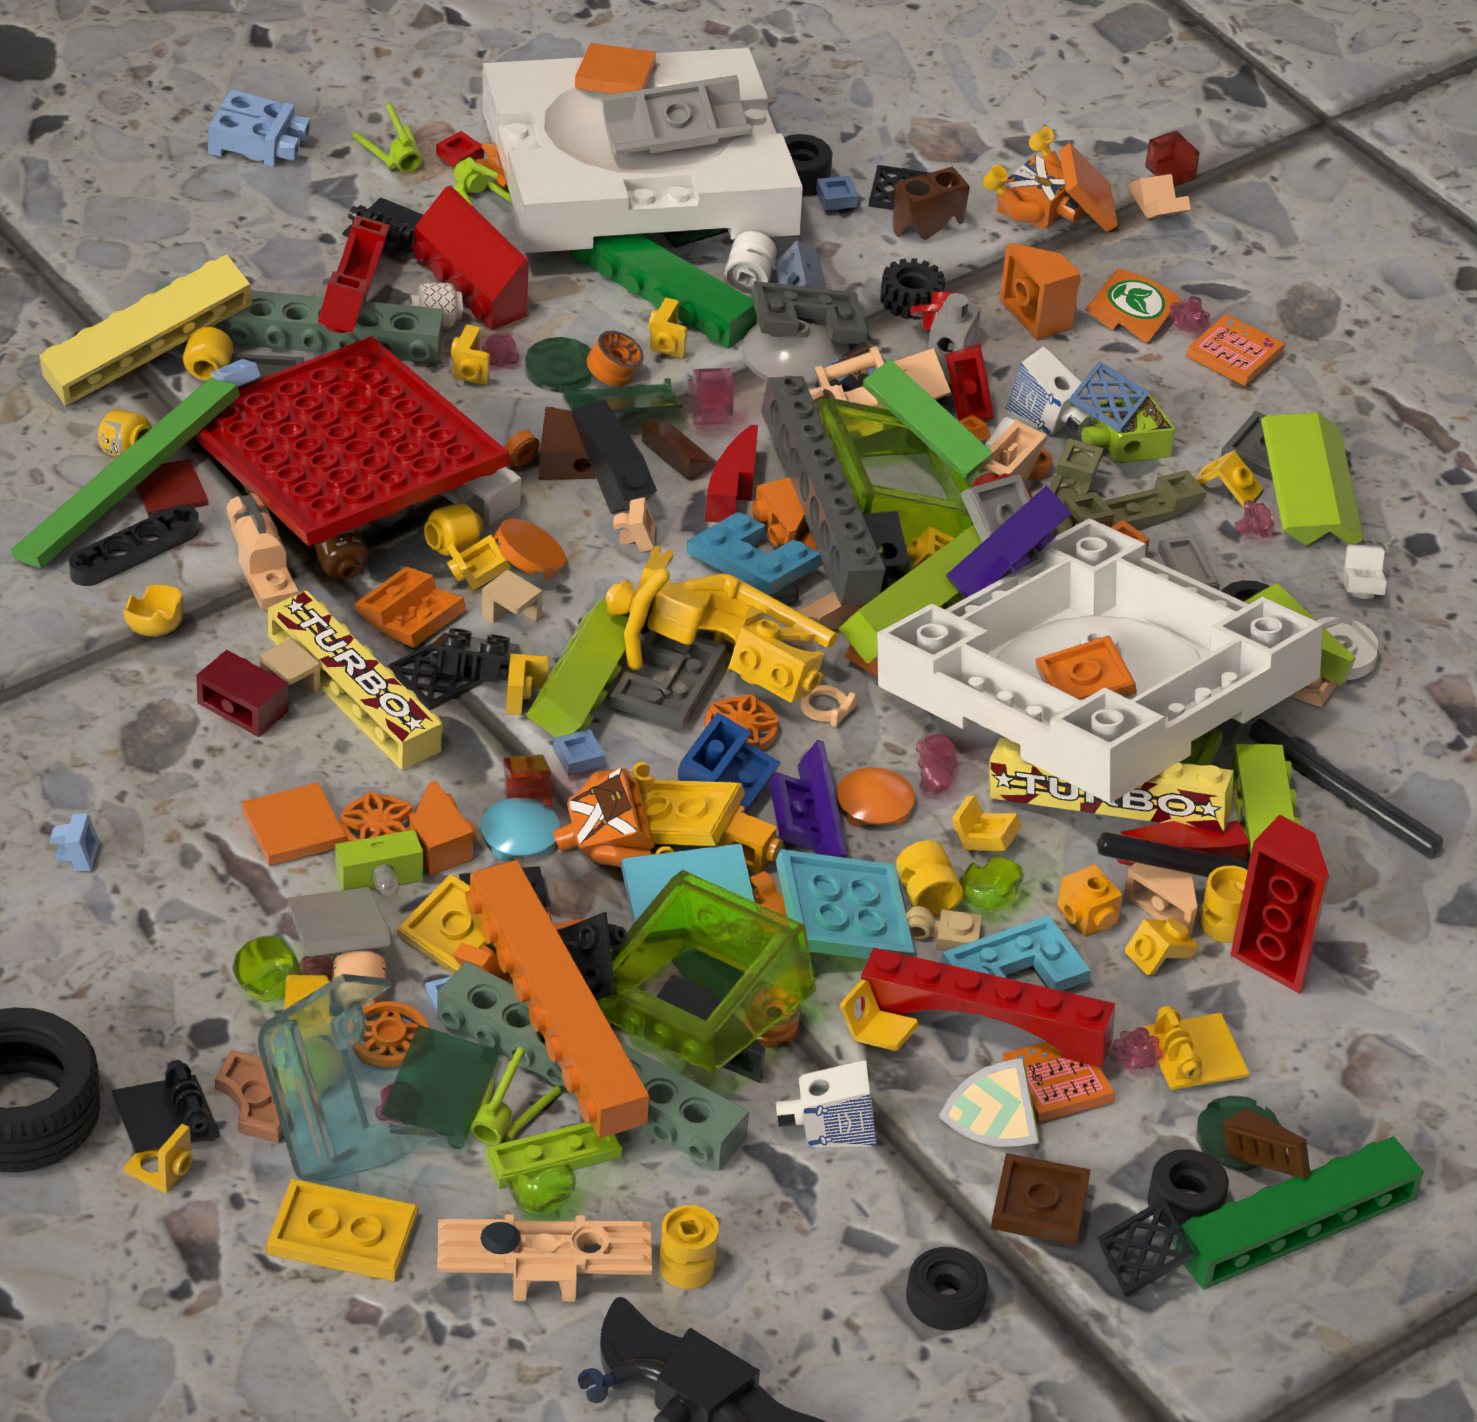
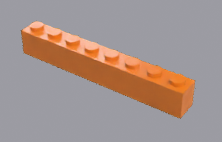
[465,860,649,1139]

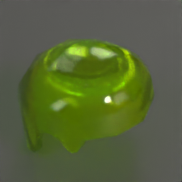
[959,856,1024,912]
[232,936,300,1002]
[506,1164,576,1215]

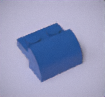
[678,712,781,814]

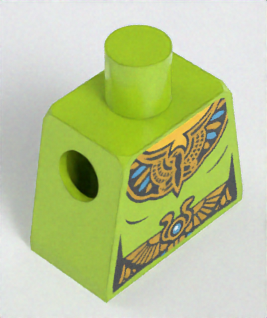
[1081,387,1175,463]

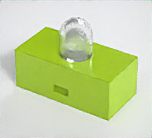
[335,829,423,898]

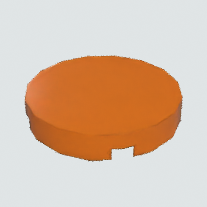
[494,518,566,579]

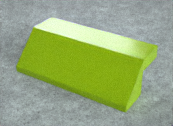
[1261,412,1364,546]

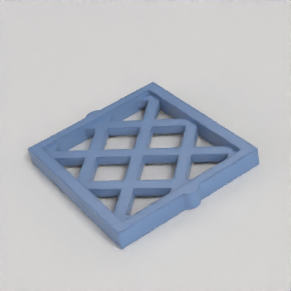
[1069,361,1150,433]

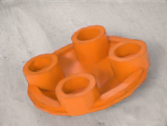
[836,767,915,827]

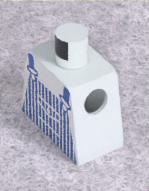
[1005,346,1091,435]
[776,1061,877,1147]

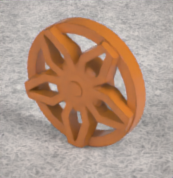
[704,694,778,751]
[340,792,415,842]
[349,1001,429,1067]

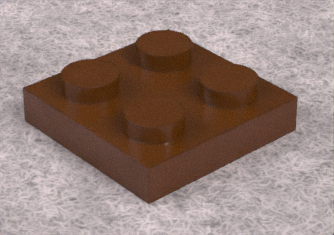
[990,1153,1091,1246]

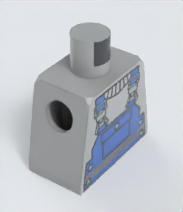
[927,293,981,385]

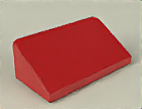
[945,343,995,421]

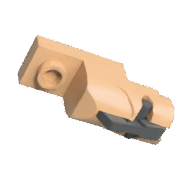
[226,493,298,611]

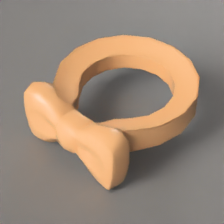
[801,685,857,728]

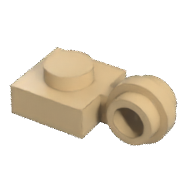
[906,906,982,951]

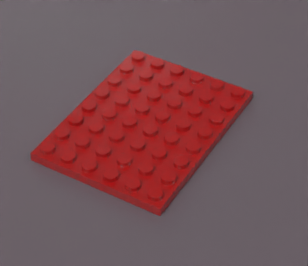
[194,336,511,546]

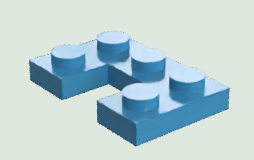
[687,512,821,596]

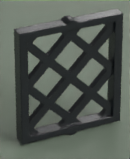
[868,165,930,210]
[388,643,482,710]
[1097,1198,1195,1297]

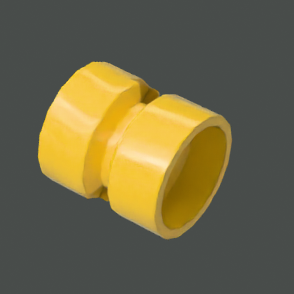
[895,840,963,917]
[1199,866,1248,943]
[659,1205,719,1289]

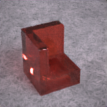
[1145,130,1200,187]
[503,754,552,808]

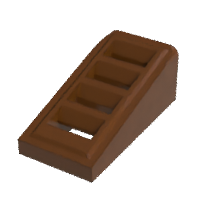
[1223,1108,1310,1179]

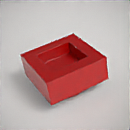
[436,131,484,168]

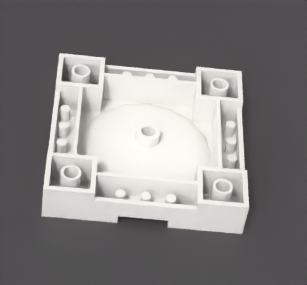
[483,48,803,253]
[877,518,1322,804]

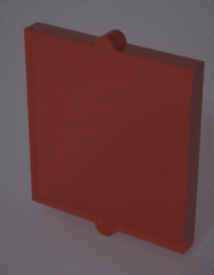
[135,459,209,517]

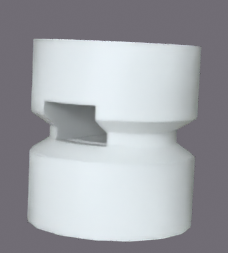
[724,231,777,297]

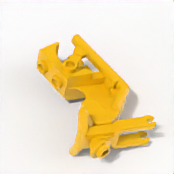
[605,546,838,703]

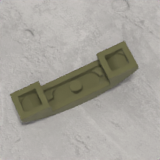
[1049,438,1104,536]
[1064,470,1207,530]

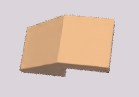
[1128,174,1191,219]

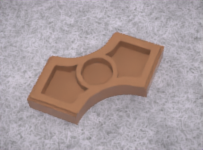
[215,1049,295,1143]

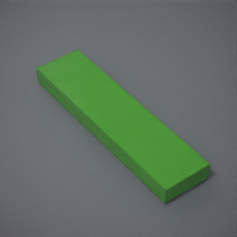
[863,359,993,481]

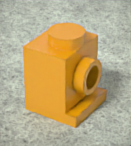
[718,805,783,874]

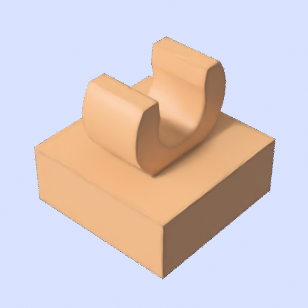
[613,497,656,552]

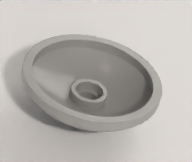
[742,318,849,388]

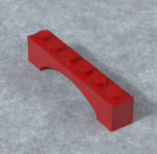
[318,215,390,333]
[861,947,1115,1067]

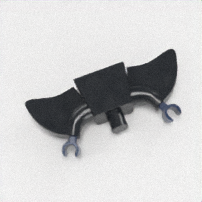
[578,1297,825,1422]

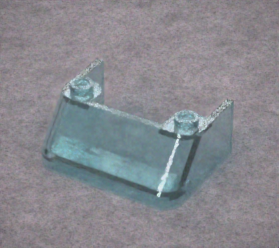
[258,974,437,1182]

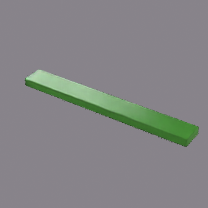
[11,378,240,568]

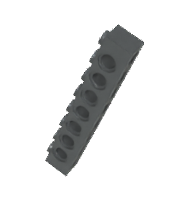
[761,376,885,606]

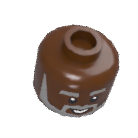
[315,529,369,579]

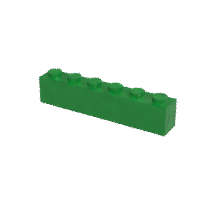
[570,234,757,349]
[1175,1136,1424,1290]

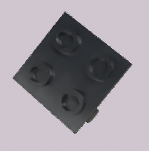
[342,197,423,260]
[430,628,519,683]
[557,912,628,1001]
[112,1060,220,1153]

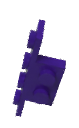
[945,485,1072,598]
[769,739,848,858]

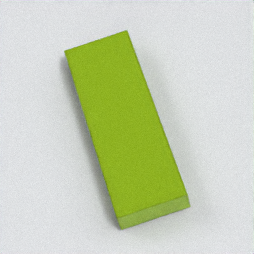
[485,1122,622,1189]

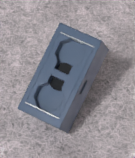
[775,240,833,290]

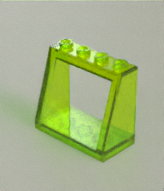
[817,398,973,550]
[596,870,816,1073]

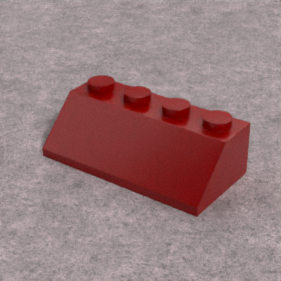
[412,185,529,330]
[1230,814,1329,994]

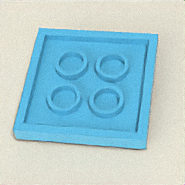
[776,849,915,959]

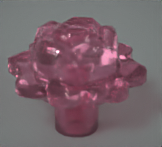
[1169,296,1210,333]
[1234,500,1274,539]
[1113,1027,1164,1069]

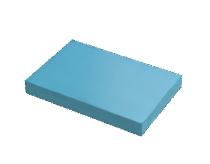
[621,844,758,938]

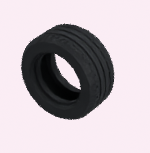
[0,1007,100,1173]

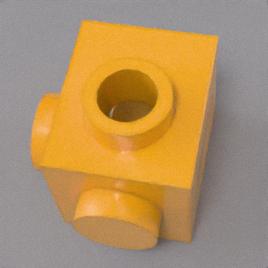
[1057,864,1123,937]

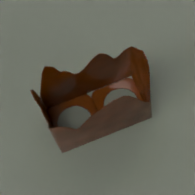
[892,166,970,240]

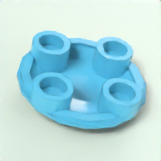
[481,798,560,860]

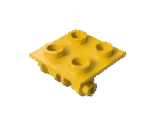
[1143,1006,1250,1090]

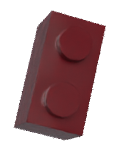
[196,649,289,737]

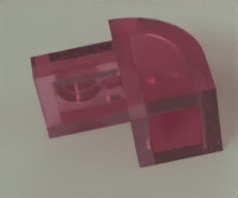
[688,368,734,425]

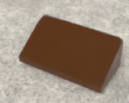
[642,421,717,480]

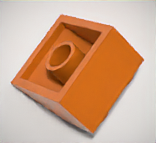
[999,243,1081,340]

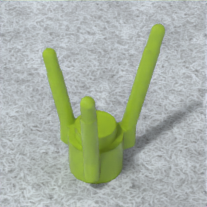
[352,102,424,173]
[453,157,513,207]
[469,1047,561,1146]

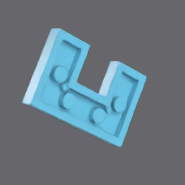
[941,915,1091,1019]

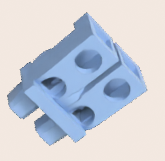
[208,89,310,167]

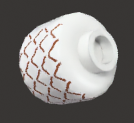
[409,282,463,329]

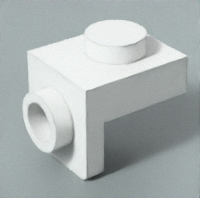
[1342,544,1387,599]

